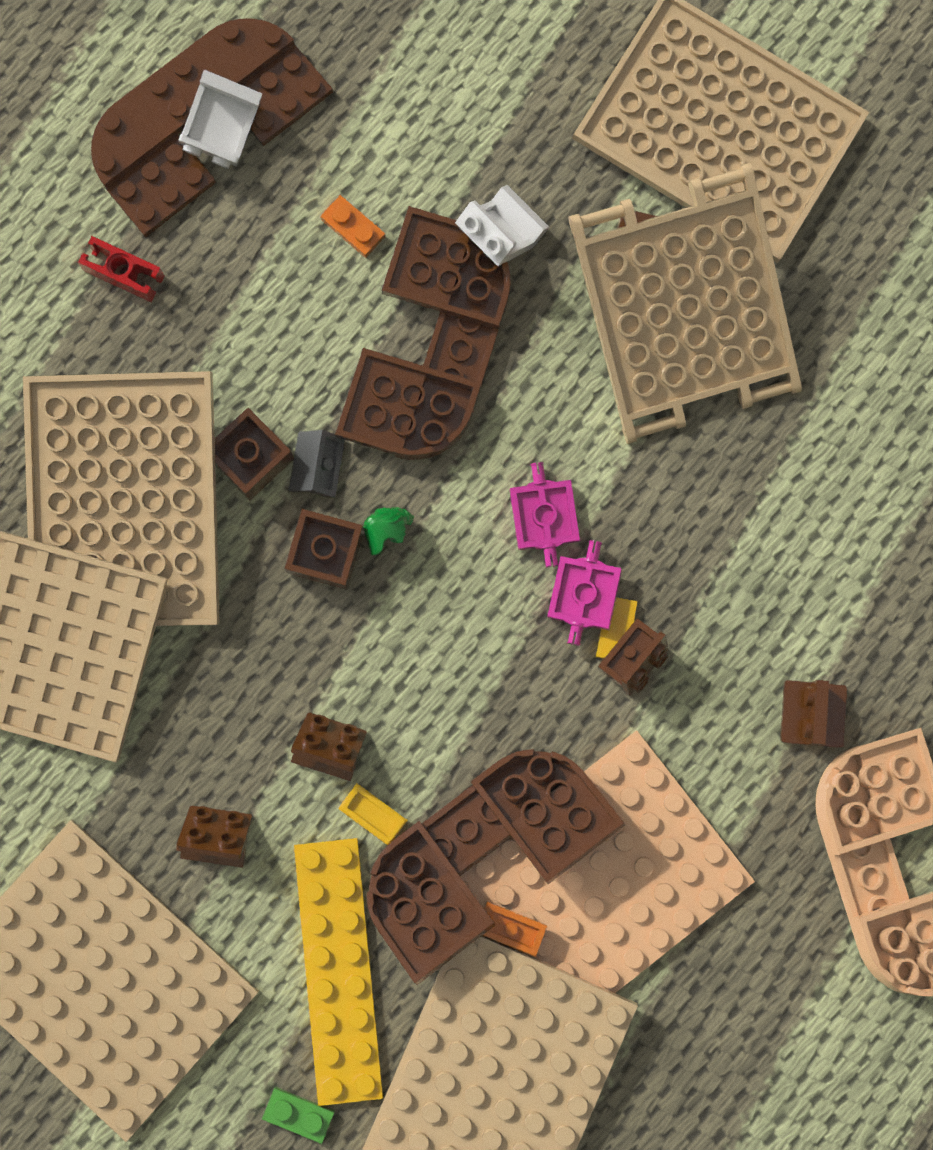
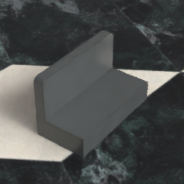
[289,430,345,498]

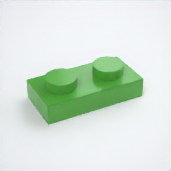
[262,1087,335,1144]

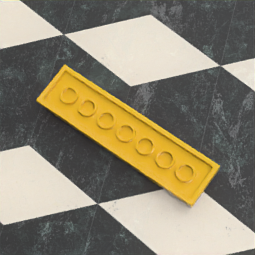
[294,838,383,1106]

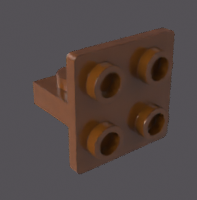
[598,618,669,696]
[780,680,847,748]
[291,713,367,781]
[176,805,252,868]

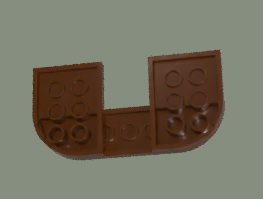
[91,18,333,237]
[335,206,510,460]
[367,749,625,985]

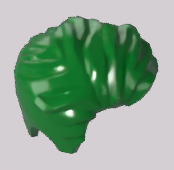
[363,507,414,556]

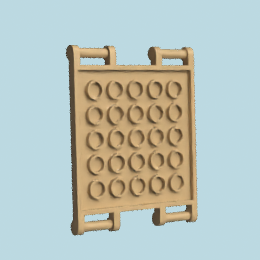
[568,163,802,444]

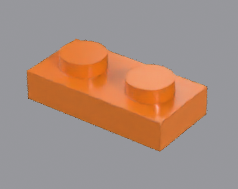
[320,195,386,258]
[483,901,547,956]

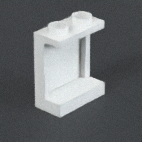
[179,70,262,169]
[455,185,549,266]

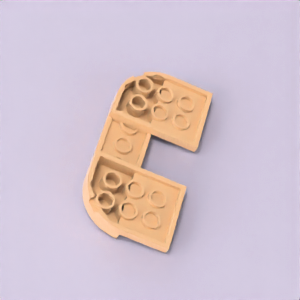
[816,728,933,996]

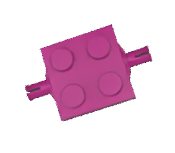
[509,462,580,568]
[547,540,622,646]

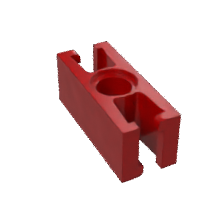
[78,236,165,303]

